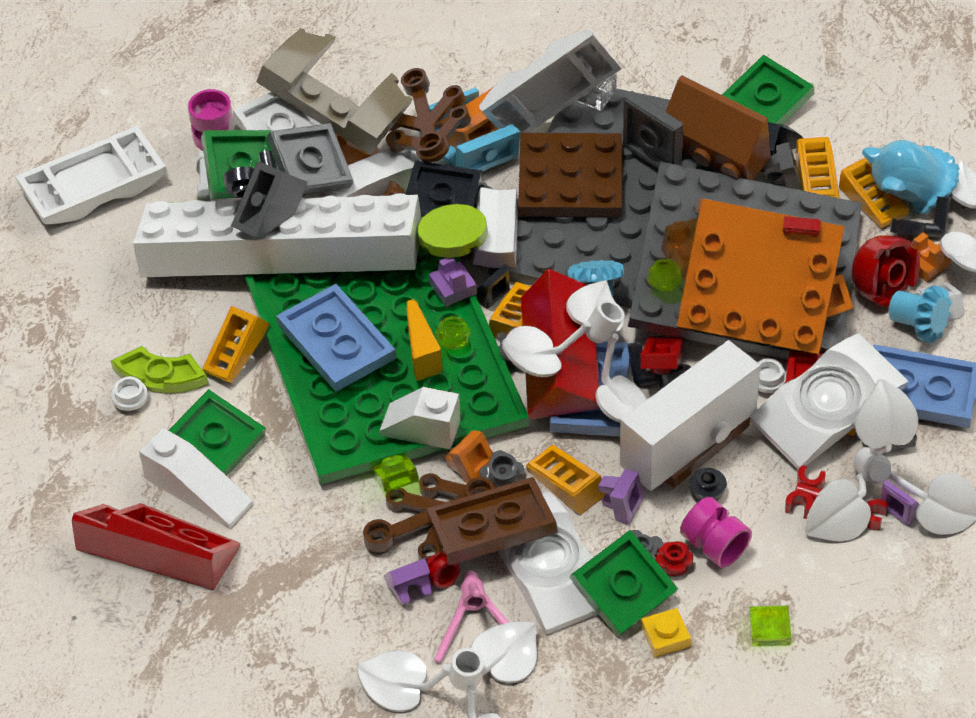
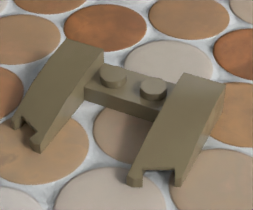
[256,28,413,155]

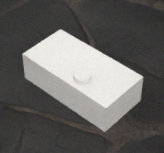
[620,340,760,491]

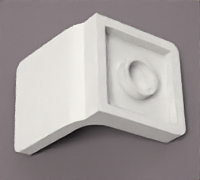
[229,92,321,131]

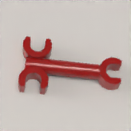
[785,465,888,530]

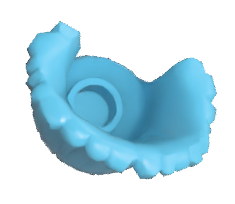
[862,140,960,215]

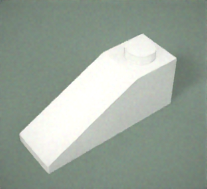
[139,428,253,529]

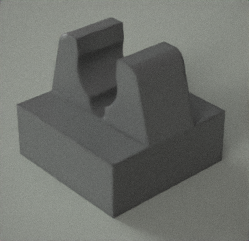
[763,142,802,189]

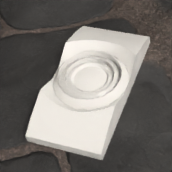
[479,30,622,137]
[15,126,167,224]
[750,333,909,470]
[498,491,599,635]

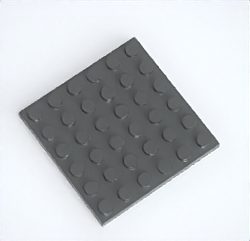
[627,161,862,360]

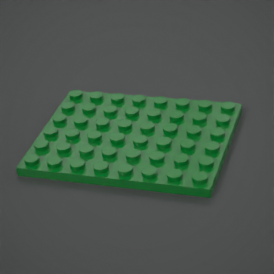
[242,245,530,485]

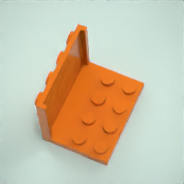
[676,198,845,354]

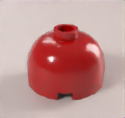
[852,235,920,307]

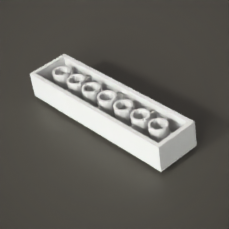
[133,193,421,277]

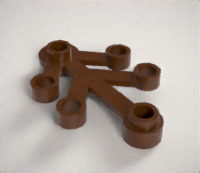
[385,68,471,163]
[363,473,496,562]

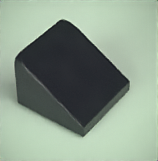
[475,264,510,309]

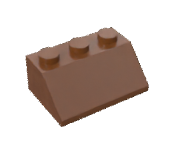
[666,75,771,180]

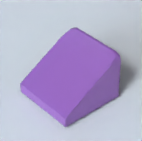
[881,480,920,526]

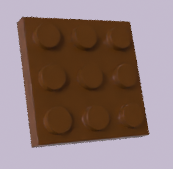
[518,133,622,217]

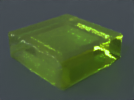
[749,605,791,646]

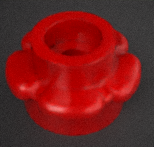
[656,541,693,577]
[426,552,460,588]

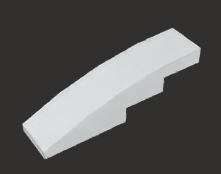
[324,148,448,197]

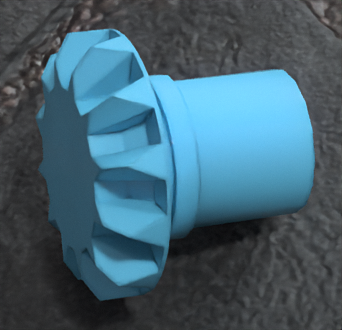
[567,260,624,297]
[889,285,952,343]

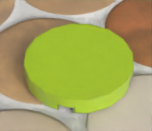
[418,204,488,258]

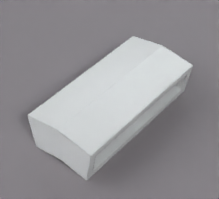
[473,187,518,268]

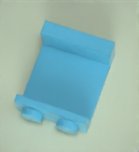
[419,87,520,171]

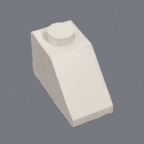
[380,387,460,450]

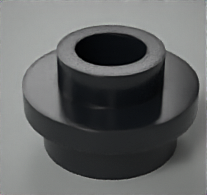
[689,468,727,501]

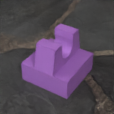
[429,257,477,307]
[598,469,644,524]
[384,558,432,605]

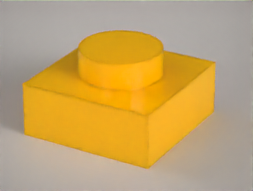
[641,608,691,658]

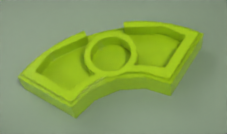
[111,346,208,393]

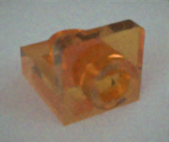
[661,218,697,280]

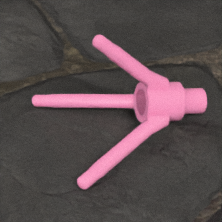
[434,571,510,664]

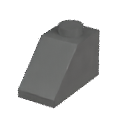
[231,161,308,239]

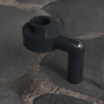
[223,150,275,198]
[889,196,951,242]
[627,342,691,388]

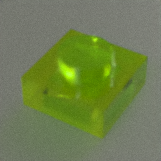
[372,455,420,492]

